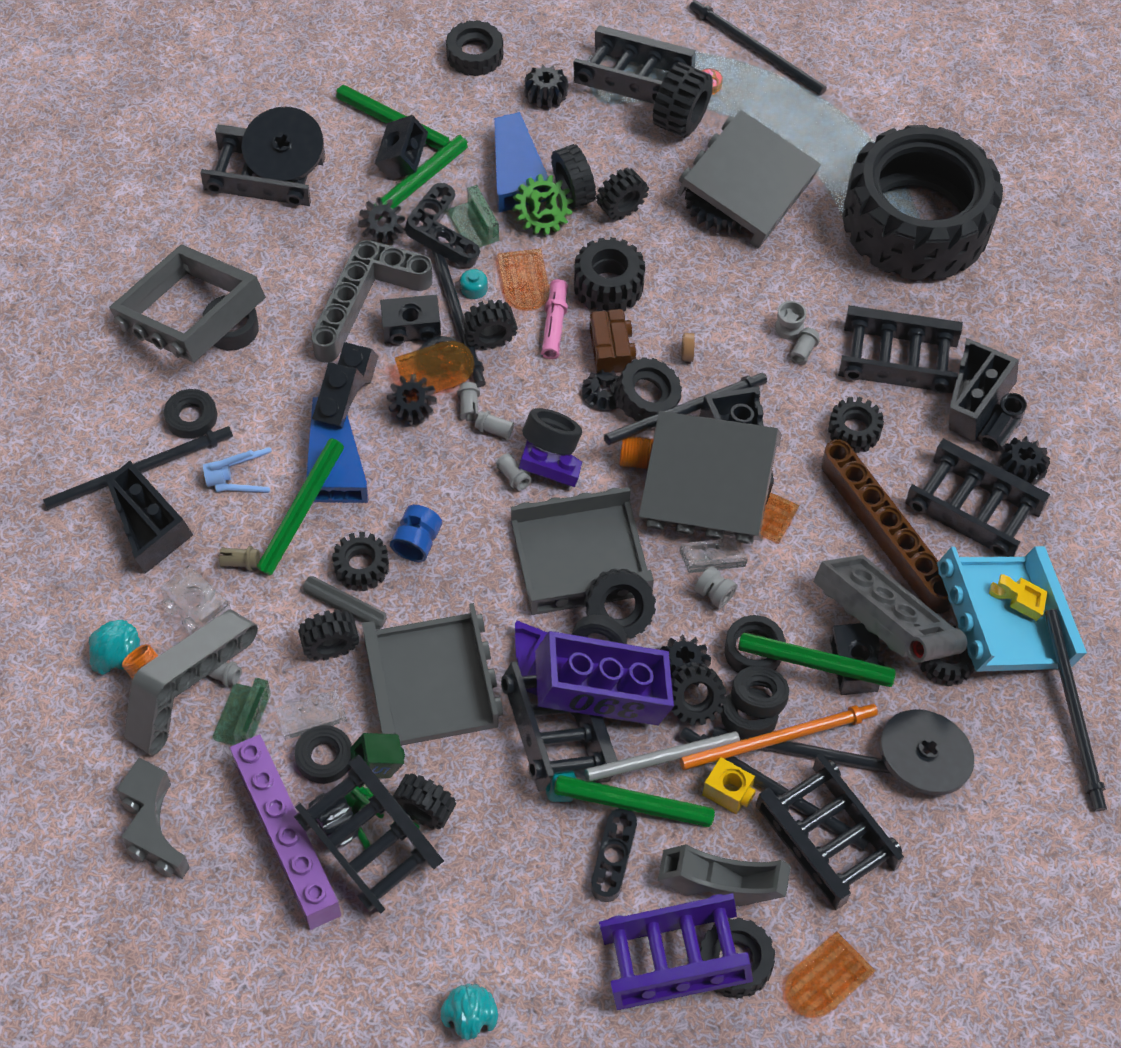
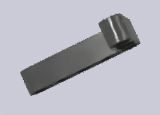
[311,240,433,363]
[124,610,258,755]

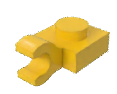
[989,574,1047,621]

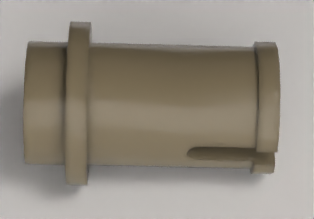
[219,546,260,570]

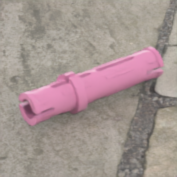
[541,279,568,359]

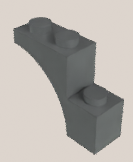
[116,758,190,879]
[657,844,791,907]

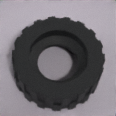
[446,20,504,76]
[551,144,596,209]
[614,357,682,422]
[584,568,656,639]
[700,917,775,999]

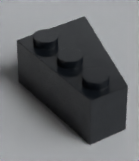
[948,338,1019,441]

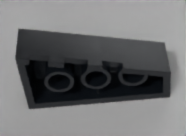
[699,386,774,504]

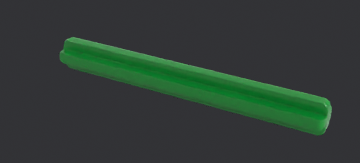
[336,85,450,150]
[374,135,468,221]
[257,438,344,575]
[738,633,896,687]
[554,775,715,827]

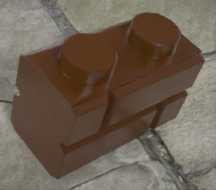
[589,309,636,373]

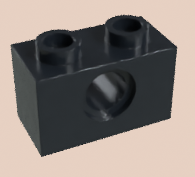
[375,115,428,180]
[380,294,441,344]
[830,623,885,695]

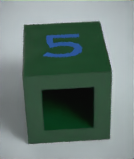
[350,733,405,778]

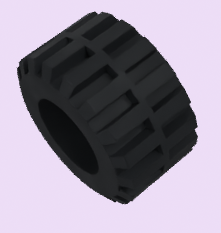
[653,62,713,138]
[574,237,645,311]

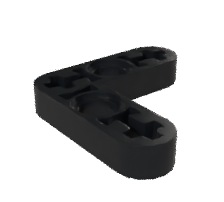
[404,183,480,268]

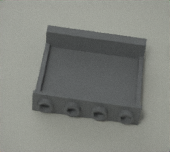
[677,110,821,248]
[639,411,782,544]
[511,487,654,615]
[362,603,503,746]

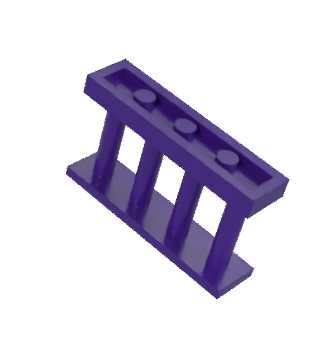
[599,893,753,1011]

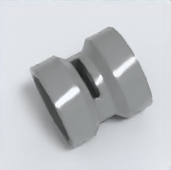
[775,301,806,340]
[694,566,738,609]

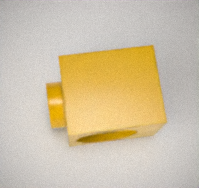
[702,757,756,814]

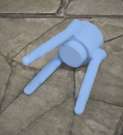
[203,447,272,493]

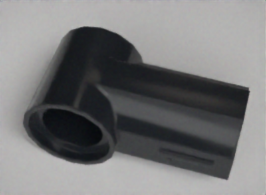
[978,393,1027,452]

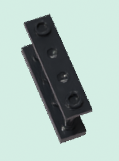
[573,25,696,104]
[200,124,325,206]
[838,305,963,394]
[905,438,1050,557]
[501,661,618,792]
[756,753,904,910]
[294,755,444,914]

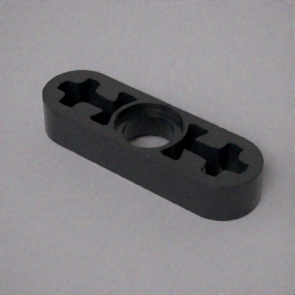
[591,808,637,902]

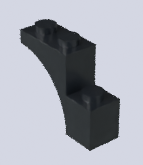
[312,342,379,428]

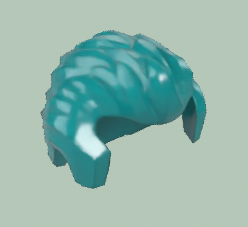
[89,620,140,675]
[441,983,499,1040]

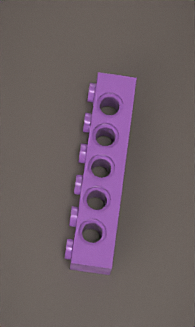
[230,734,341,930]

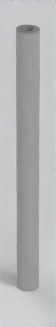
[585,731,740,782]

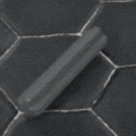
[303,576,387,629]

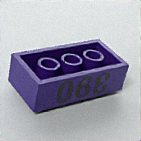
[535,631,674,726]

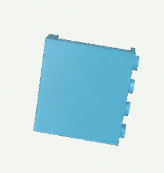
[937,546,1087,672]

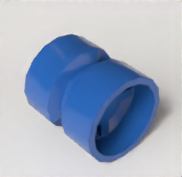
[390,504,442,562]

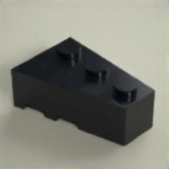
[106,461,193,573]

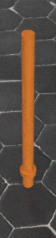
[680,703,878,770]

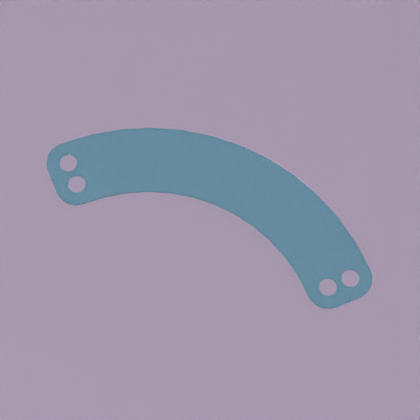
[587,52,920,219]

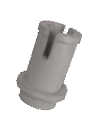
[790,327,820,365]
[457,382,480,421]
[475,410,514,440]
[496,453,532,490]
[207,661,242,686]

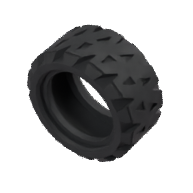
[842,125,1003,280]

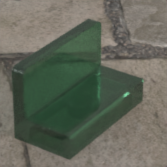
[448,185,499,248]
[213,678,271,746]

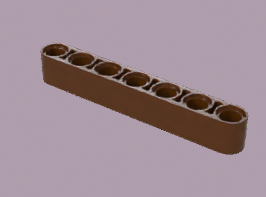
[822,440,951,614]

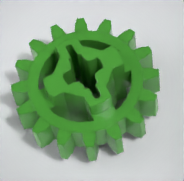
[512,174,573,236]

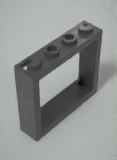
[109,244,266,363]

